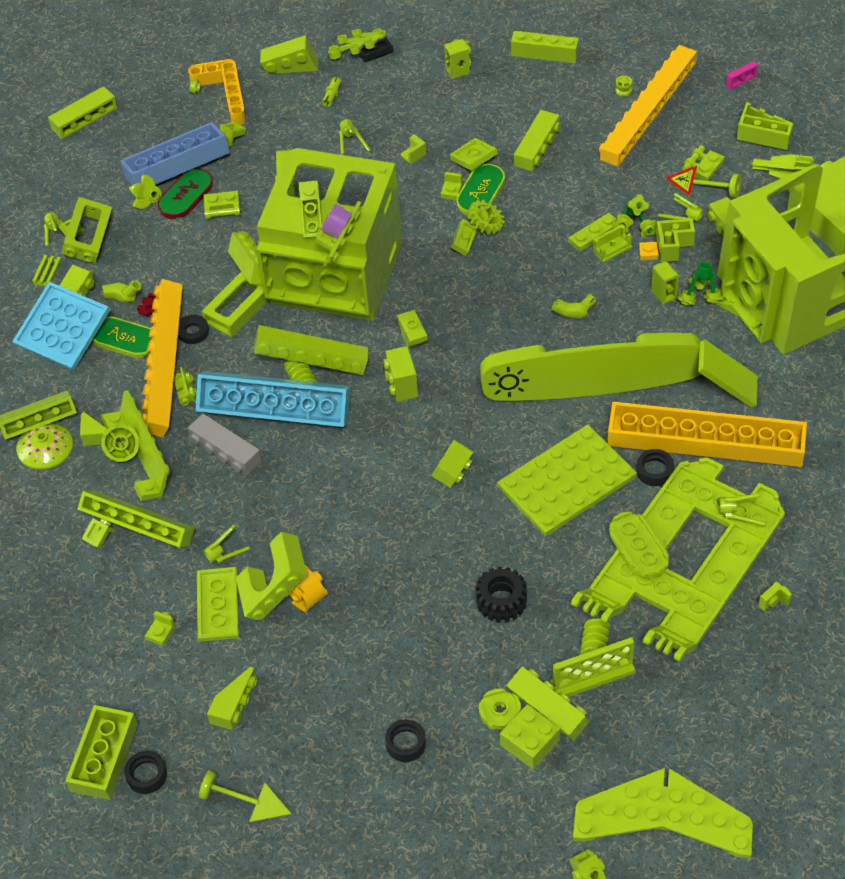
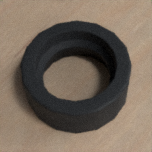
[637,449,674,487]
[385,719,426,762]
[124,751,167,794]

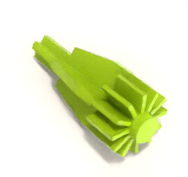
[752,154,815,179]

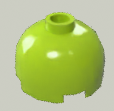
[101,424,139,462]

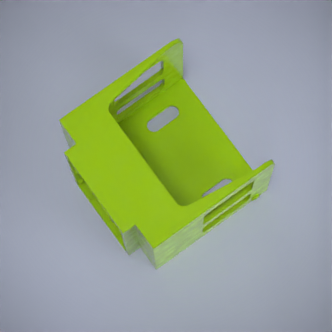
[256,148,402,321]
[717,164,845,355]

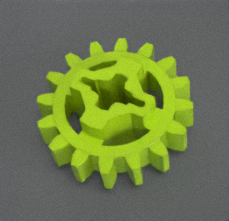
[467,200,505,235]

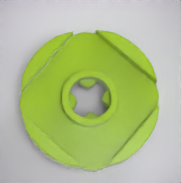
[479,689,521,730]

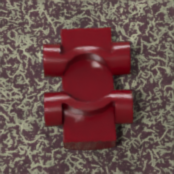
[137,293,156,317]

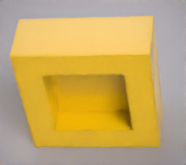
[639,242,658,260]

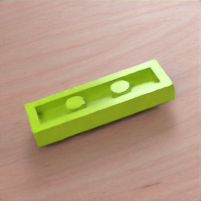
[568,213,617,252]

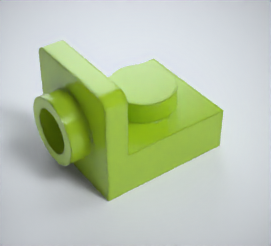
[220,122,246,147]
[441,172,462,200]
[82,518,116,549]
[758,582,792,611]
[145,611,175,647]

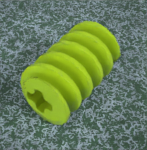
[284,360,318,383]
[579,619,610,664]

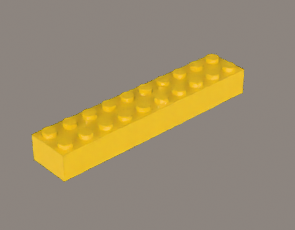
[608,402,807,467]

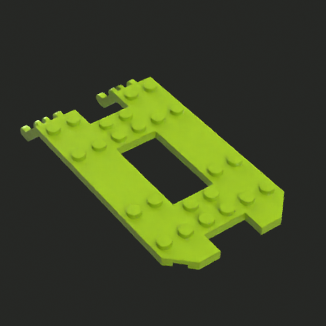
[571,457,785,662]

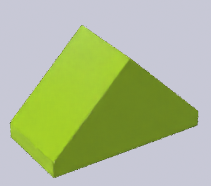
[80,412,107,446]

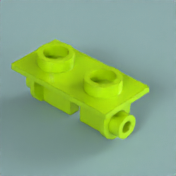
[174,367,197,406]

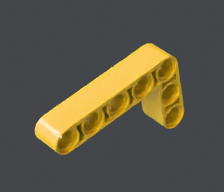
[188,59,246,125]

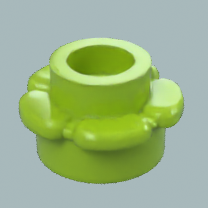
[189,79,201,95]

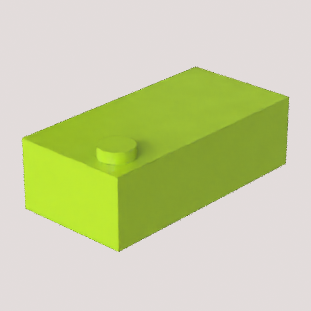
[65,705,138,800]

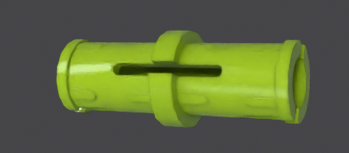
[322,77,342,107]

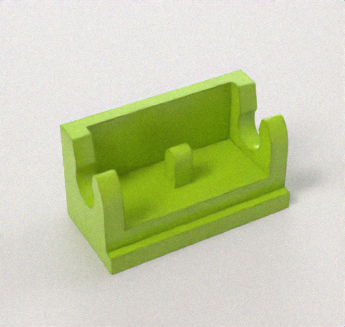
[593,224,632,263]

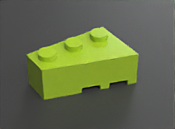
[260,35,318,74]

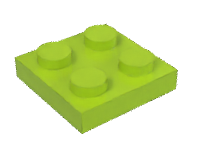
[449,138,498,171]

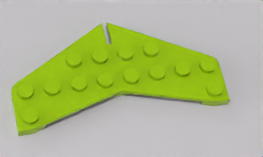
[573,768,753,859]

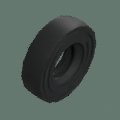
[178,315,209,344]

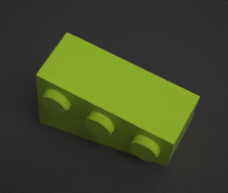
[737,102,793,150]

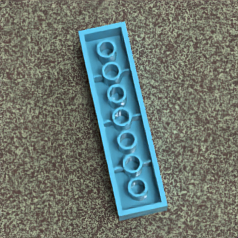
[196,371,351,427]

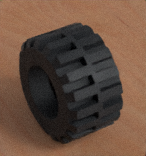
[476,567,527,623]

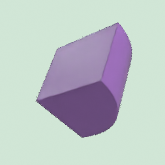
[321,204,352,239]

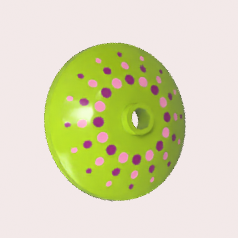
[16,423,73,470]

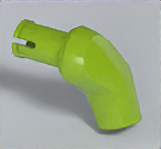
[102,280,141,303]
[551,294,596,319]

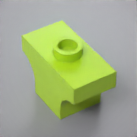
[397,310,428,348]

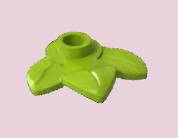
[129,175,162,209]

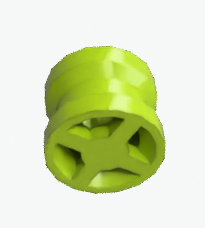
[615,76,632,96]

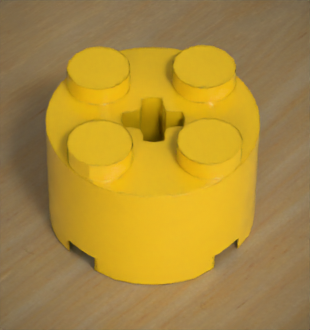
[286,565,328,612]

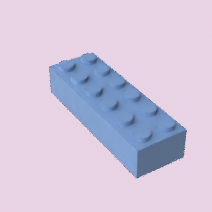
[120,122,230,185]

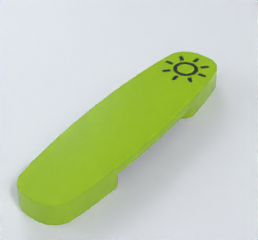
[480,333,701,401]

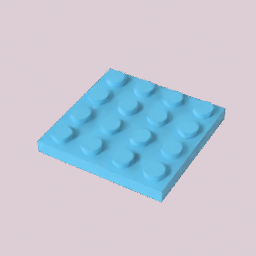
[12,282,110,371]

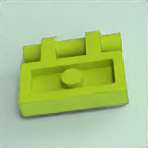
[682,145,725,181]

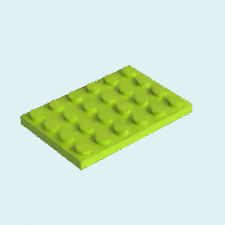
[497,425,637,537]

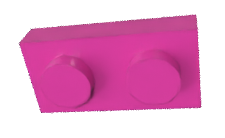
[726,61,758,90]

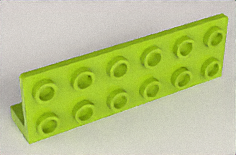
[101,390,169,501]

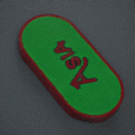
[158,169,213,219]

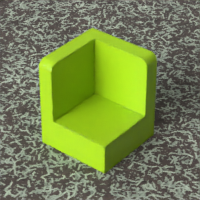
[401,134,426,164]

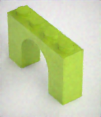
[236,532,307,620]

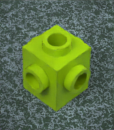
[569,849,606,879]

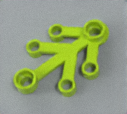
[328,28,386,59]

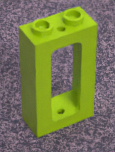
[61,197,112,263]
[202,272,270,338]

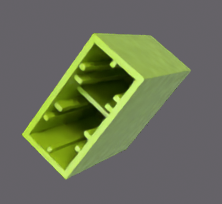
[787,156,845,255]

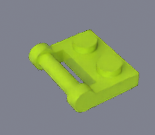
[204,191,240,220]

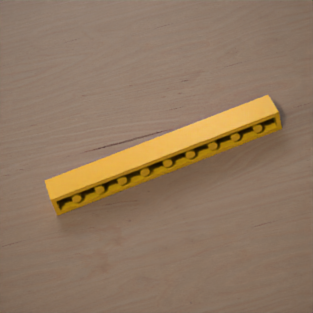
[599,45,697,167]
[141,279,183,437]

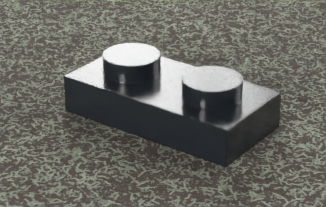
[358,37,393,62]

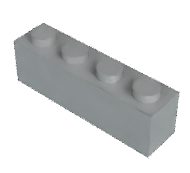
[188,414,262,475]

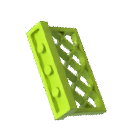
[550,637,636,697]

